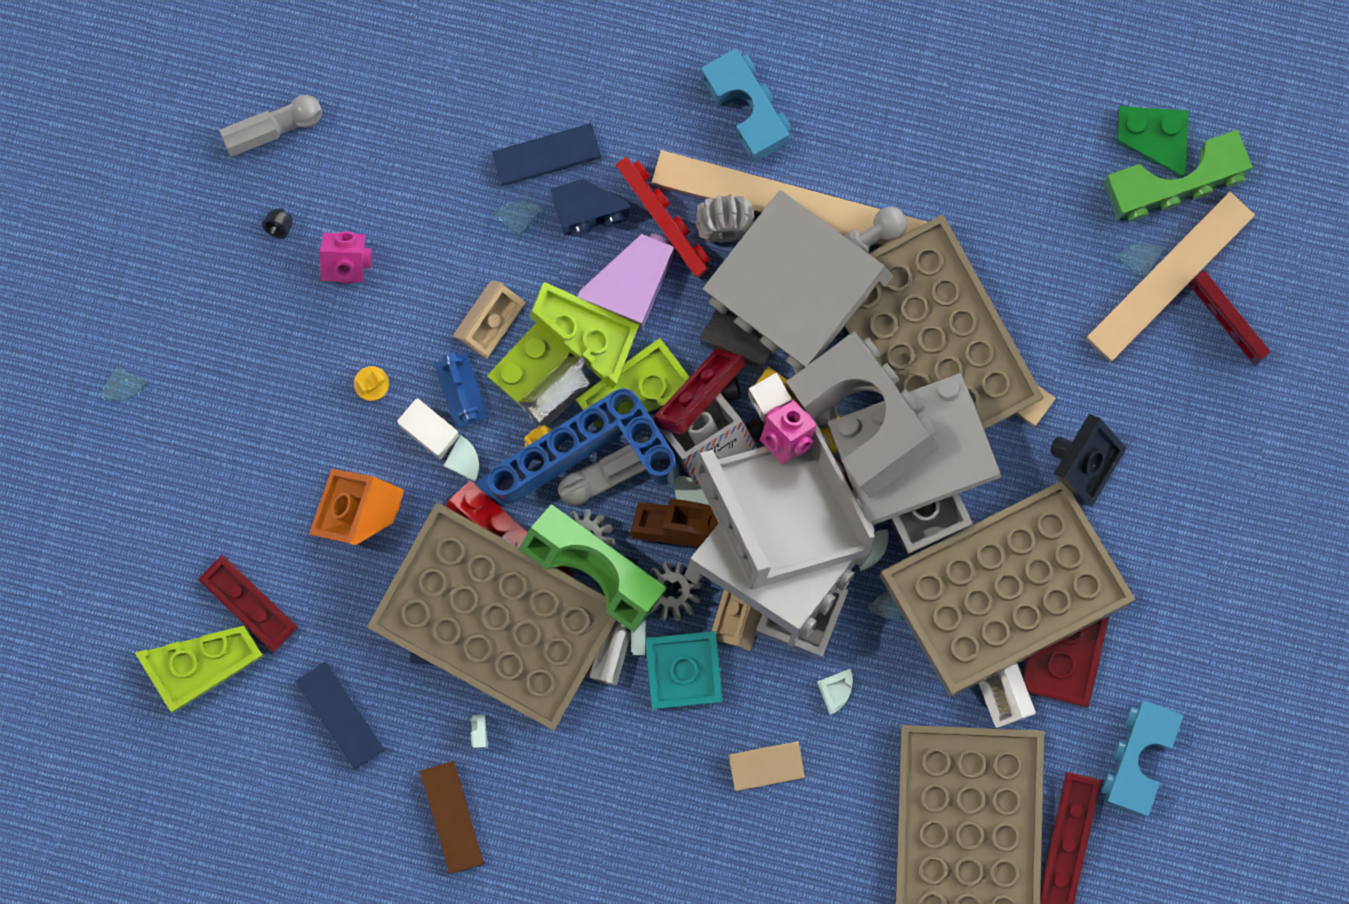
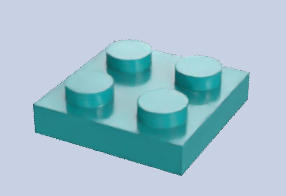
[645,631,723,709]

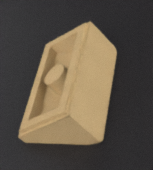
[453,280,526,359]
[712,589,762,651]
[728,741,805,791]

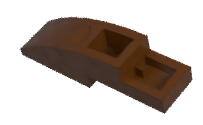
[630,498,719,547]

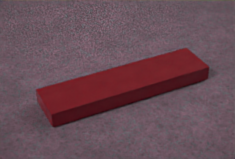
[1040,772,1102,904]

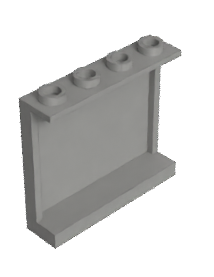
[703,190,893,372]
[694,422,875,589]
[684,524,872,647]

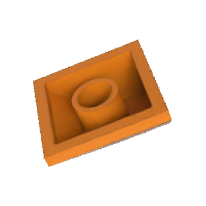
[309,469,405,545]

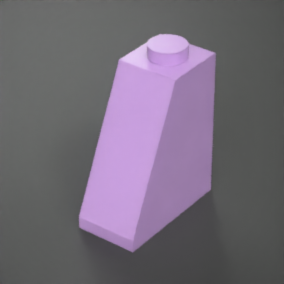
[577,233,674,330]

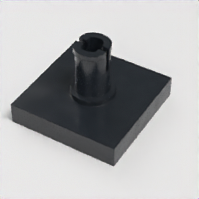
[1050,414,1127,507]

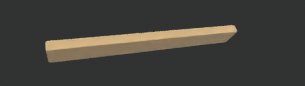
[652,150,927,247]

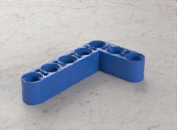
[487,388,680,504]

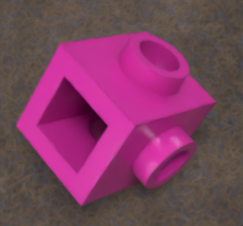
[320,231,372,284]
[760,400,817,465]

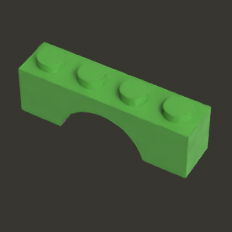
[1103,129,1253,222]
[519,504,667,633]

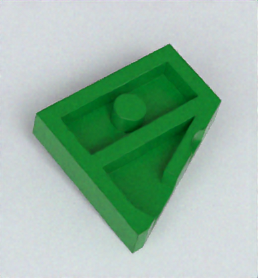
[1116,106,1189,178]

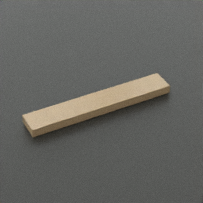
[1086,192,1255,363]

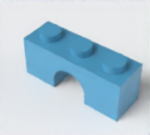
[701,47,792,163]
[1101,700,1184,818]

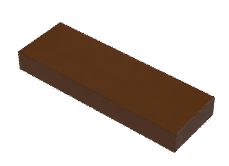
[420,761,484,874]

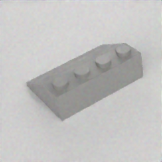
[827,373,1002,525]

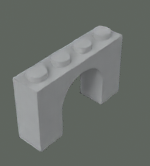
[786,331,940,498]

